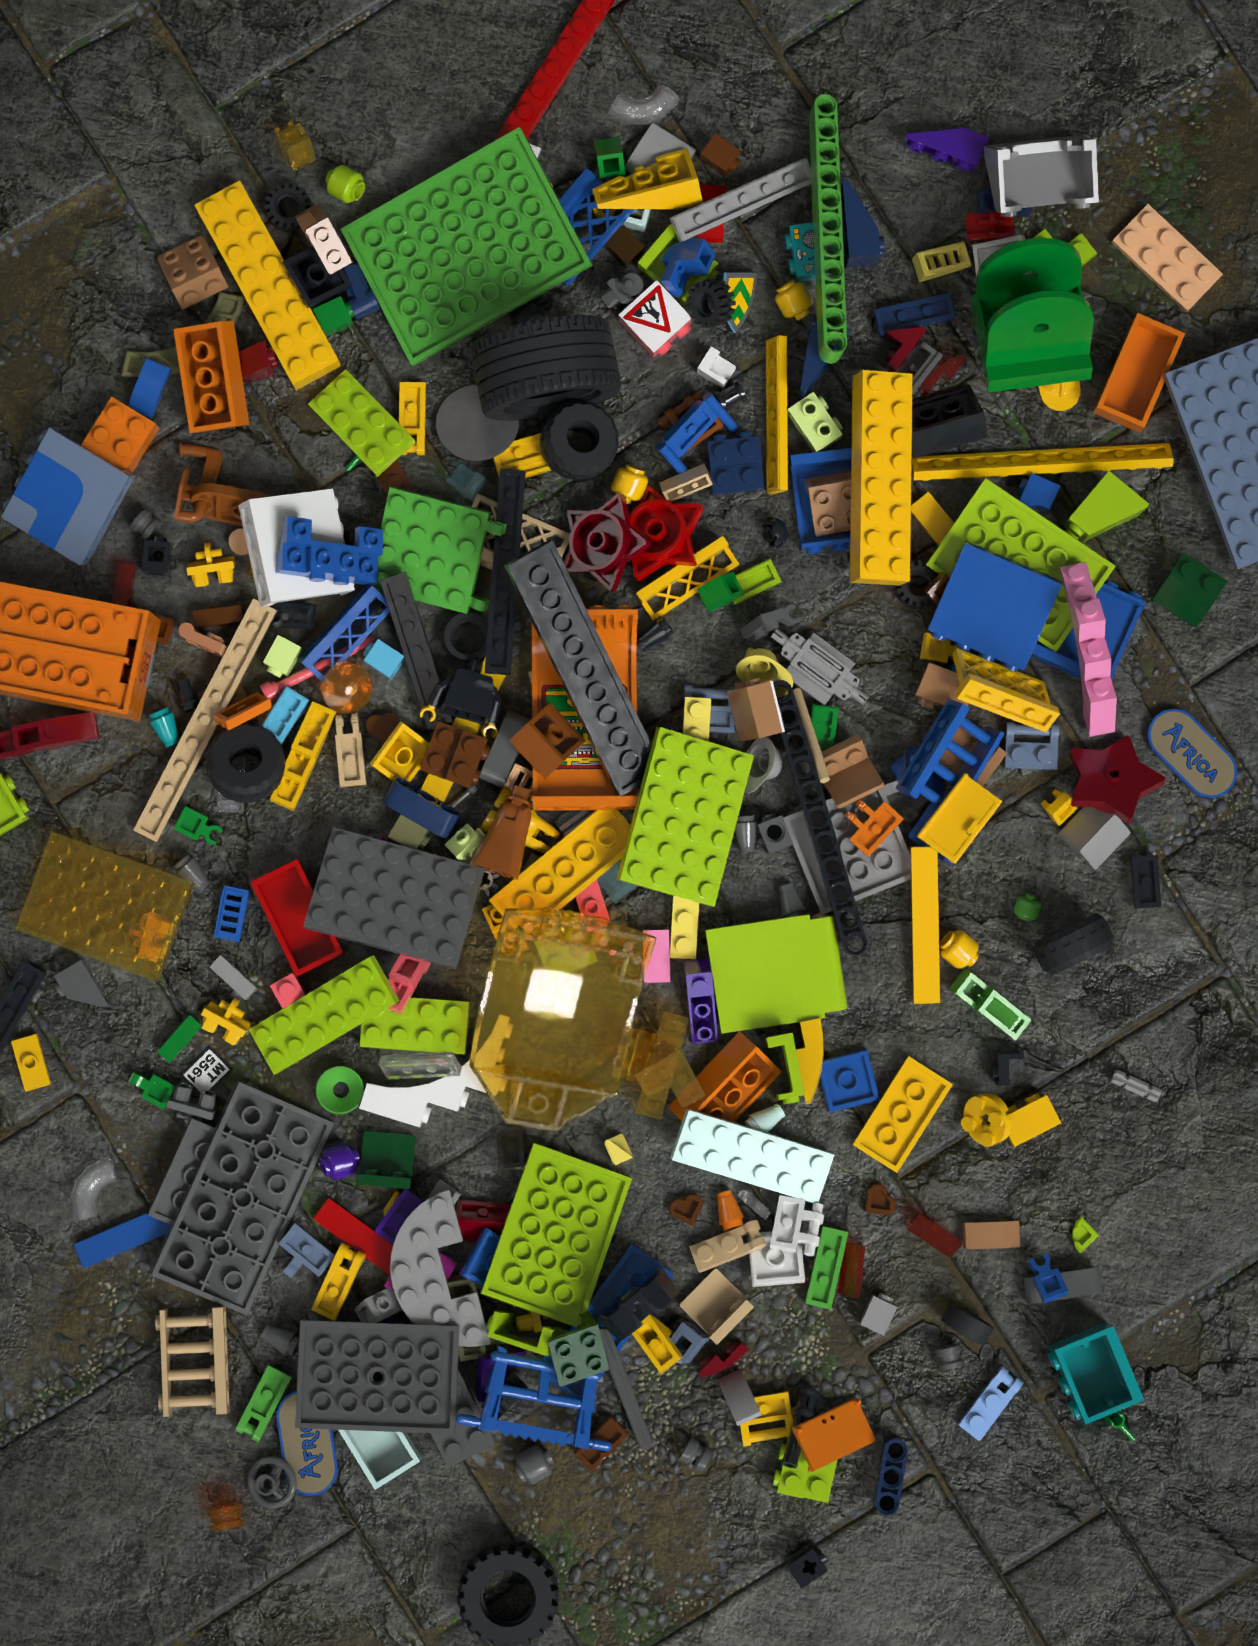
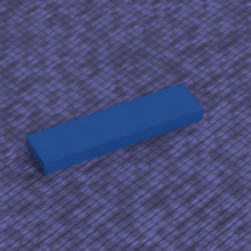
[73,1214,170,1269]

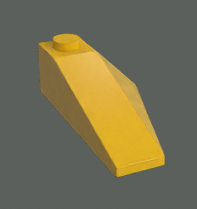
[592,148,703,209]

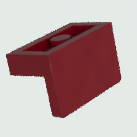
[456,1199,510,1242]

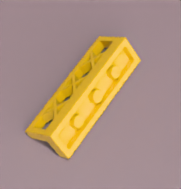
[636,536,740,621]

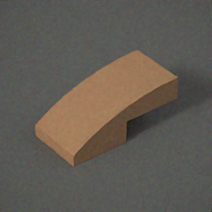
[963,1221,1020,1249]

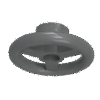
[247,1456,297,1509]

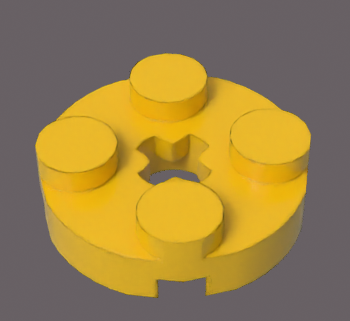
[961,1093,1012,1147]

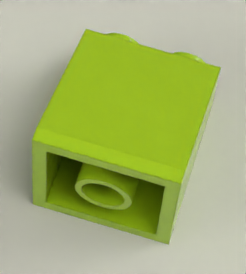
[1063,471,1149,543]

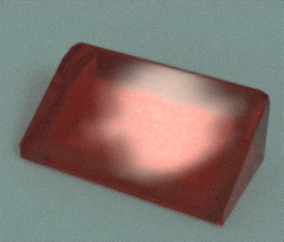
[907,1213,962,1257]
[838,1242,865,1298]

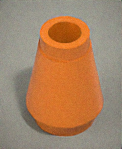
[717,1190,745,1231]

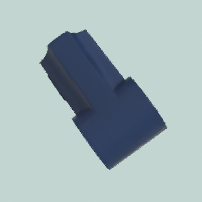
[343,264,380,320]

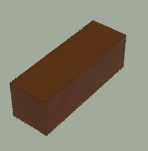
[193,605,244,629]

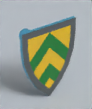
[723,272,758,333]

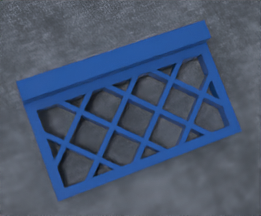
[559,168,635,287]

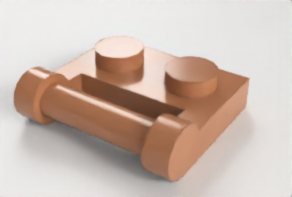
[179,622,227,658]

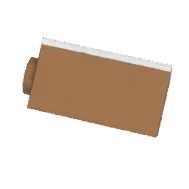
[727,678,785,741]

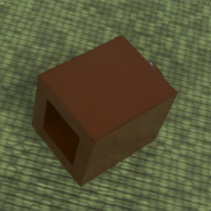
[700,133,741,178]

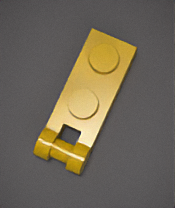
[399,382,426,455]
[311,1243,366,1321]

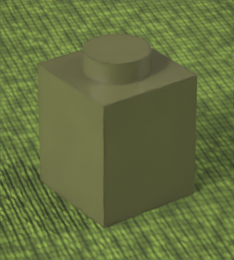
[388,815,431,851]

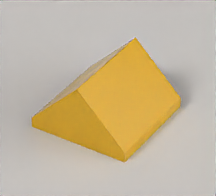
[370,721,429,782]

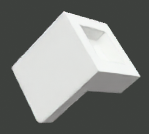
[697,347,736,389]

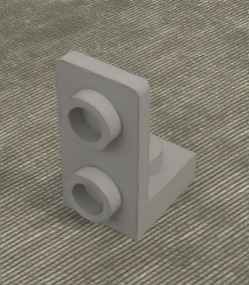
[354,1288,403,1323]

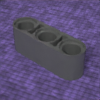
[479,709,531,788]
[1023,1266,1102,1304]

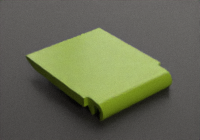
[706,914,848,1034]

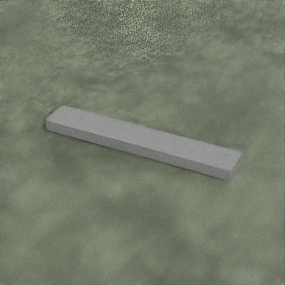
[670,157,812,242]

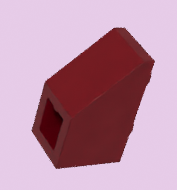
[238,341,278,383]

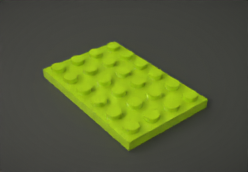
[926,477,1116,652]
[616,727,754,907]
[480,1143,632,1328]

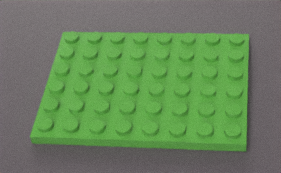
[341,127,593,366]

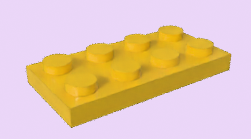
[852,1056,953,1173]

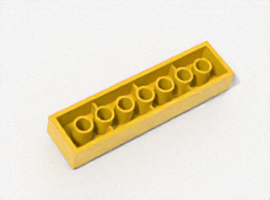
[195,181,341,391]
[850,370,912,586]

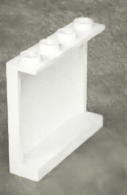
[238,489,355,607]

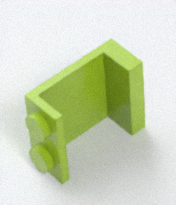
[487,1311,569,1356]

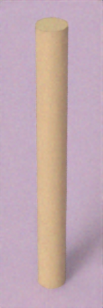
[793,688,830,783]

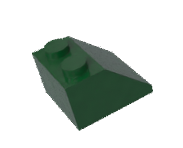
[1151,553,1228,628]

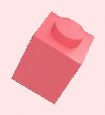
[270,973,307,1009]

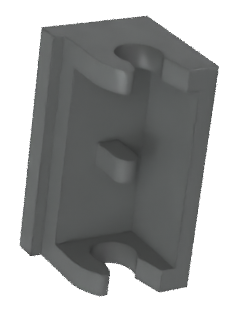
[896,341,943,397]

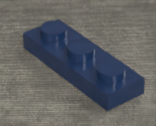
[873,293,956,337]

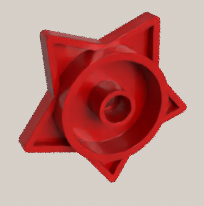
[629,486,704,581]

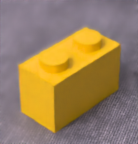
[1006,1093,1061,1147]

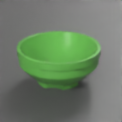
[316,1066,364,1114]

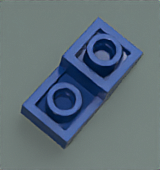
[128,358,171,419]

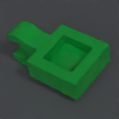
[128,1072,177,1110]

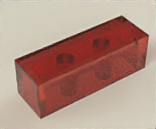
[111,562,137,607]

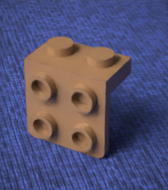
[158,236,228,310]

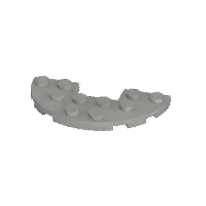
[390,1189,491,1347]

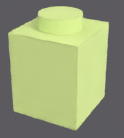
[263,635,303,678]

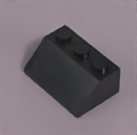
[911,384,988,459]

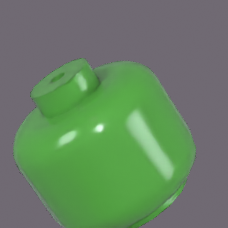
[1014,893,1042,921]

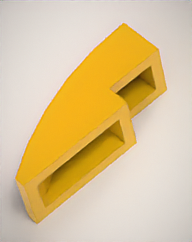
[796,1018,824,1104]

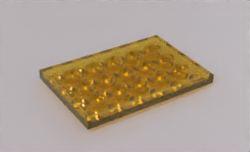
[15,831,195,982]

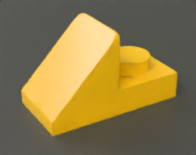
[632,1314,683,1374]

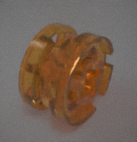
[206,1502,246,1531]

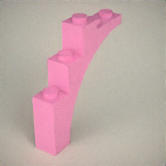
[1060,562,1117,737]

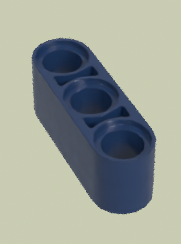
[382,777,460,838]
[874,1436,908,1516]

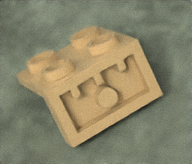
[680,1269,754,1345]

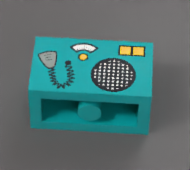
[785,223,828,282]

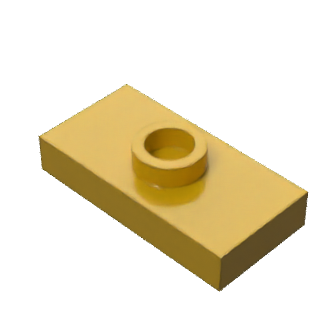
[11,1034,52,1092]

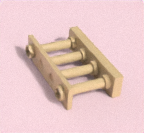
[155,1306,230,1417]

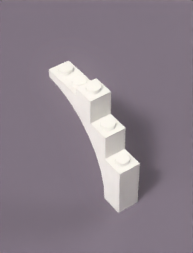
[359,1014,513,1127]

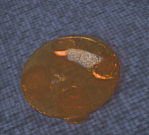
[320,662,373,714]

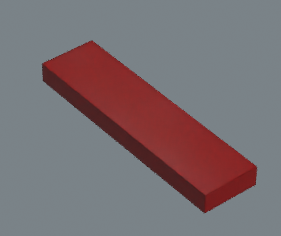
[313,1198,393,1275]

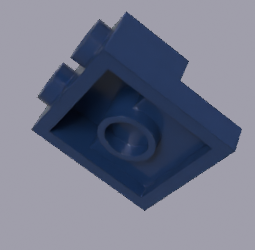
[707,432,765,496]

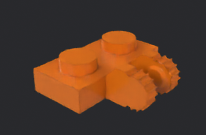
[844,799,904,857]

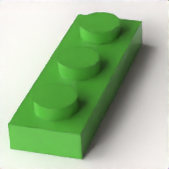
[805,1226,849,1310]

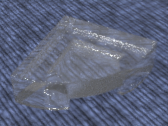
[737,1189,771,1220]

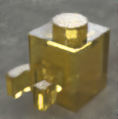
[274,121,316,171]

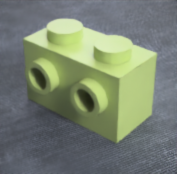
[787,392,843,452]

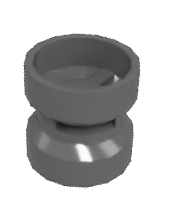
[678,1437,714,1473]

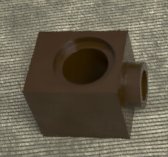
[605,224,645,269]

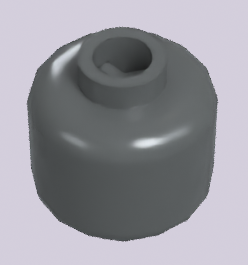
[513,1445,554,1485]

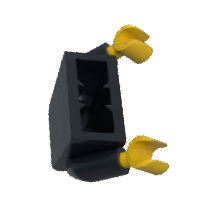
[420,659,502,738]

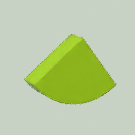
[1072,1216,1099,1253]

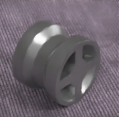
[130,508,163,540]
[935,1344,965,1371]

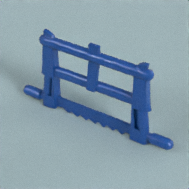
[455,1346,612,1451]

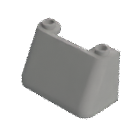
[984,136,1099,217]

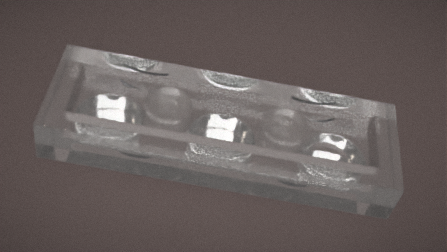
[378,1051,462,1079]

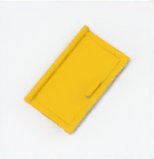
[917,773,1002,864]

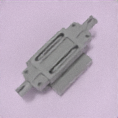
[771,628,870,706]

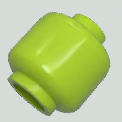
[325,165,365,203]

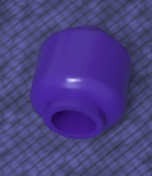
[319,1143,360,1181]

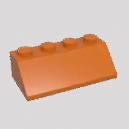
[668,1031,782,1122]

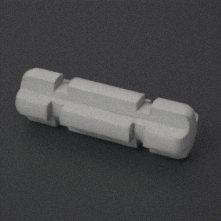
[1111,1070,1162,1102]

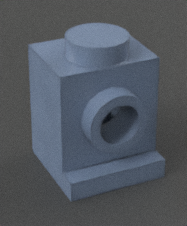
[670,1321,710,1364]

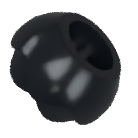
[762,517,788,549]

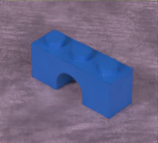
[1017,473,1060,513]

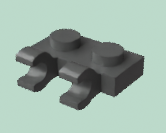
[740,604,801,640]

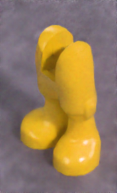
[480,787,560,854]

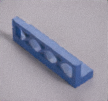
[298,585,390,683]

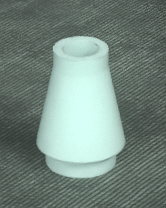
[745,1103,785,1133]

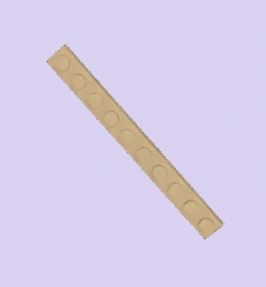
[134,598,277,842]

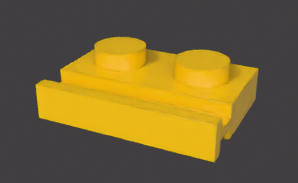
[494,434,551,478]

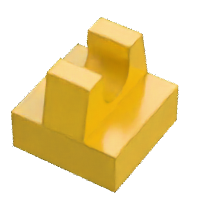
[1041,789,1078,826]

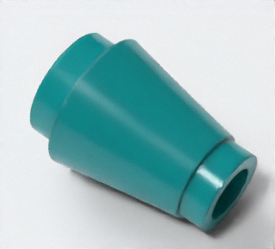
[149,707,180,748]

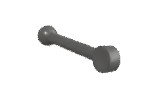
[449,784,477,808]

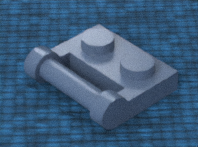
[682,685,735,734]
[1004,721,1059,770]

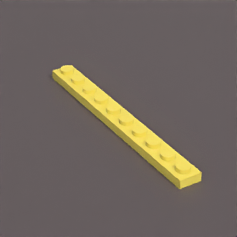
[670,697,711,959]

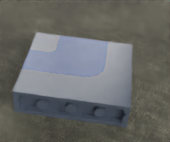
[1,426,137,566]

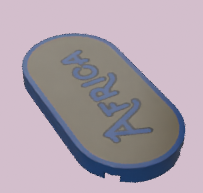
[1147,709,1237,798]
[277,1390,338,1496]

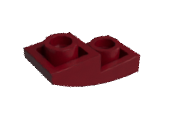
[697,1341,749,1378]

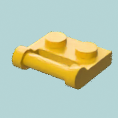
[740,1391,793,1447]

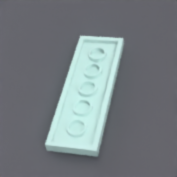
[670,1108,834,1203]

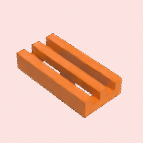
[213,692,272,730]

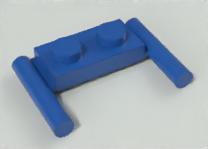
[657,392,738,474]

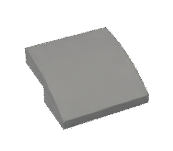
[625,122,697,174]

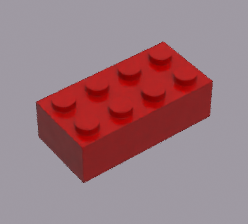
[250,859,346,977]

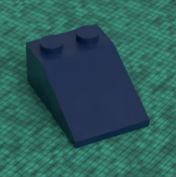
[841,179,884,268]
[798,316,850,401]

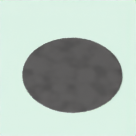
[436,385,519,461]

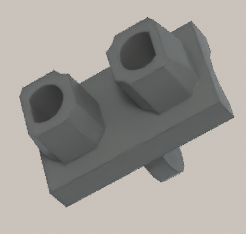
[600,273,643,309]
[167,1082,219,1128]

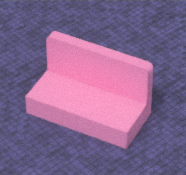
[643,930,670,983]

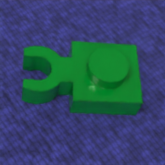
[173,806,223,845]

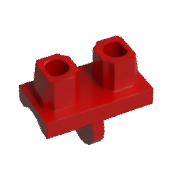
[966,211,1014,241]

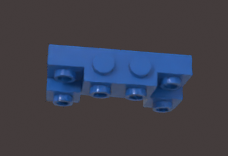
[276,516,383,585]

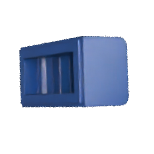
[214,885,251,942]

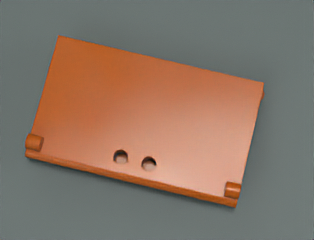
[792,1398,876,1472]

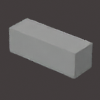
[210,955,258,1000]

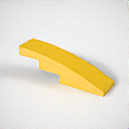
[270,701,336,811]

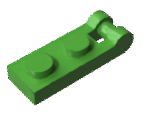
[235,1364,292,1443]

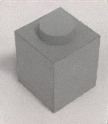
[859,1293,897,1336]

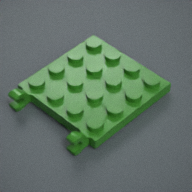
[372,486,507,614]

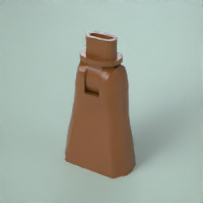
[470,785,533,880]

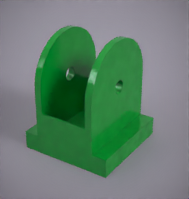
[971,238,1094,393]

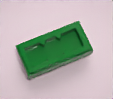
[811,704,839,752]

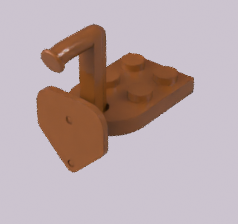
[174,442,270,526]

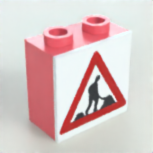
[619,280,692,358]

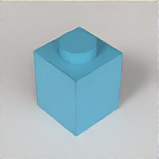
[363,639,405,680]

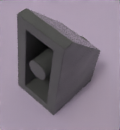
[54,960,111,1008]

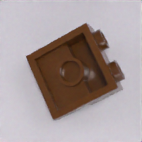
[419,721,490,788]

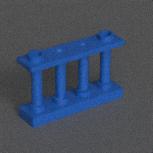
[895,698,1005,807]

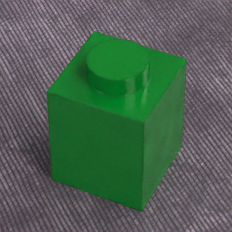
[594,137,626,179]
[313,296,355,337]
[697,572,745,612]

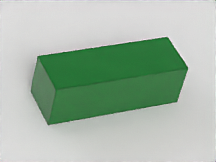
[157,1015,202,1063]

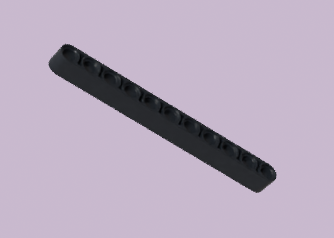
[773,680,867,956]

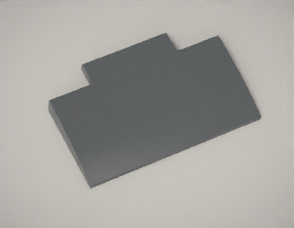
[147,1079,334,1315]

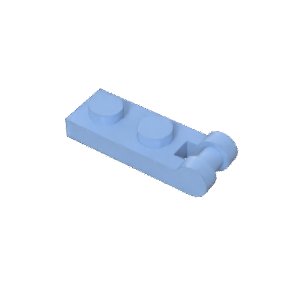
[958,1366,1024,1441]

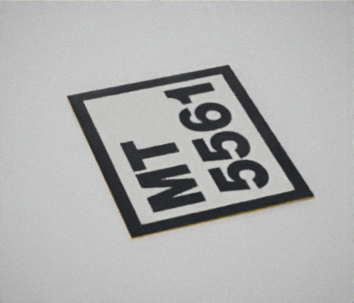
[180,1045,233,1095]

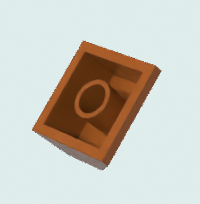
[509,703,586,779]

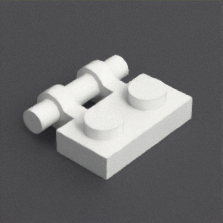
[770,1195,824,1256]

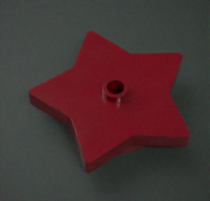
[564,493,651,592]
[1069,736,1166,824]

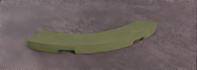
[121,292,245,379]

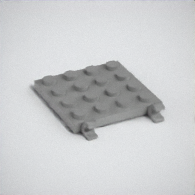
[783,780,911,915]

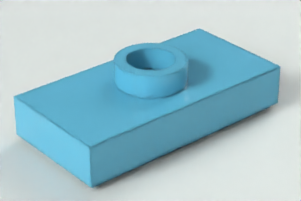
[261,686,309,745]

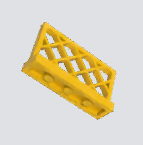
[952,648,1060,732]

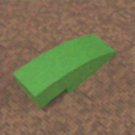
[948,969,1031,1041]

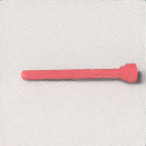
[260,635,376,703]

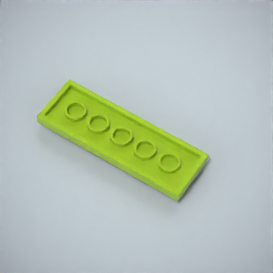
[249,955,400,1075]

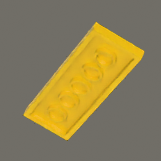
[489,810,631,941]

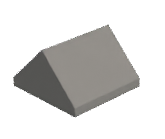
[1057,807,1131,871]

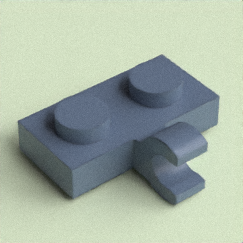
[278,1223,335,1278]

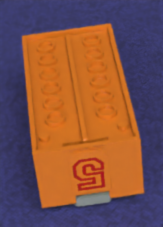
[0,582,161,722]

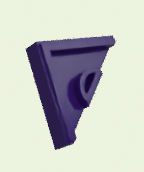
[476,1347,526,1403]

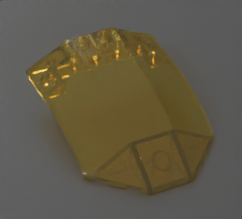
[469,907,657,1132]

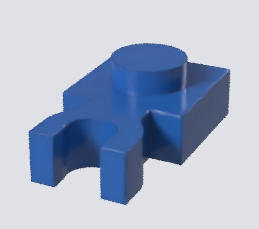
[1028,1253,1068,1304]

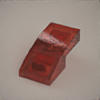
[918,354,967,397]

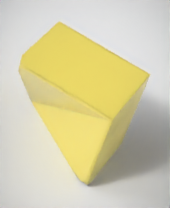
[604,1134,633,1165]

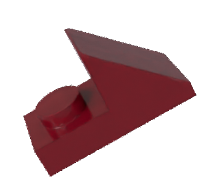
[885,327,926,372]

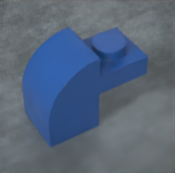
[661,238,716,297]

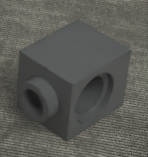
[757,813,793,855]

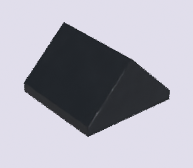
[281,246,352,308]

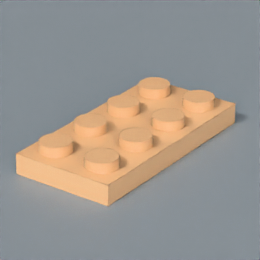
[1111,204,1223,313]

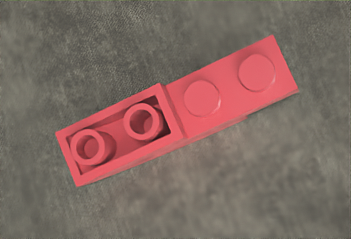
[388,954,431,1015]

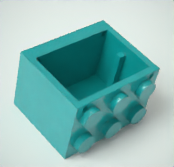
[1047,1322,1144,1425]

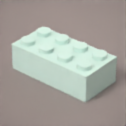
[338,1430,422,1490]

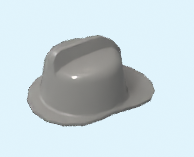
[744,737,785,794]

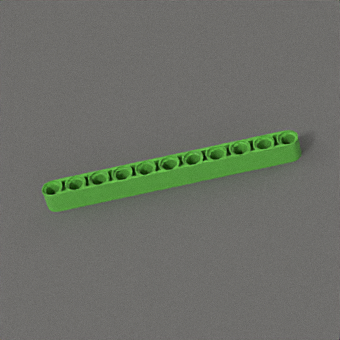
[809,94,847,364]

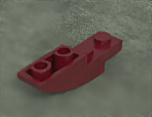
[0,712,100,761]

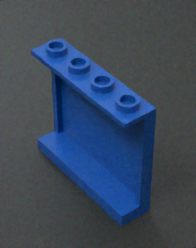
[789,448,852,554]
[928,540,1062,672]
[1031,580,1147,680]

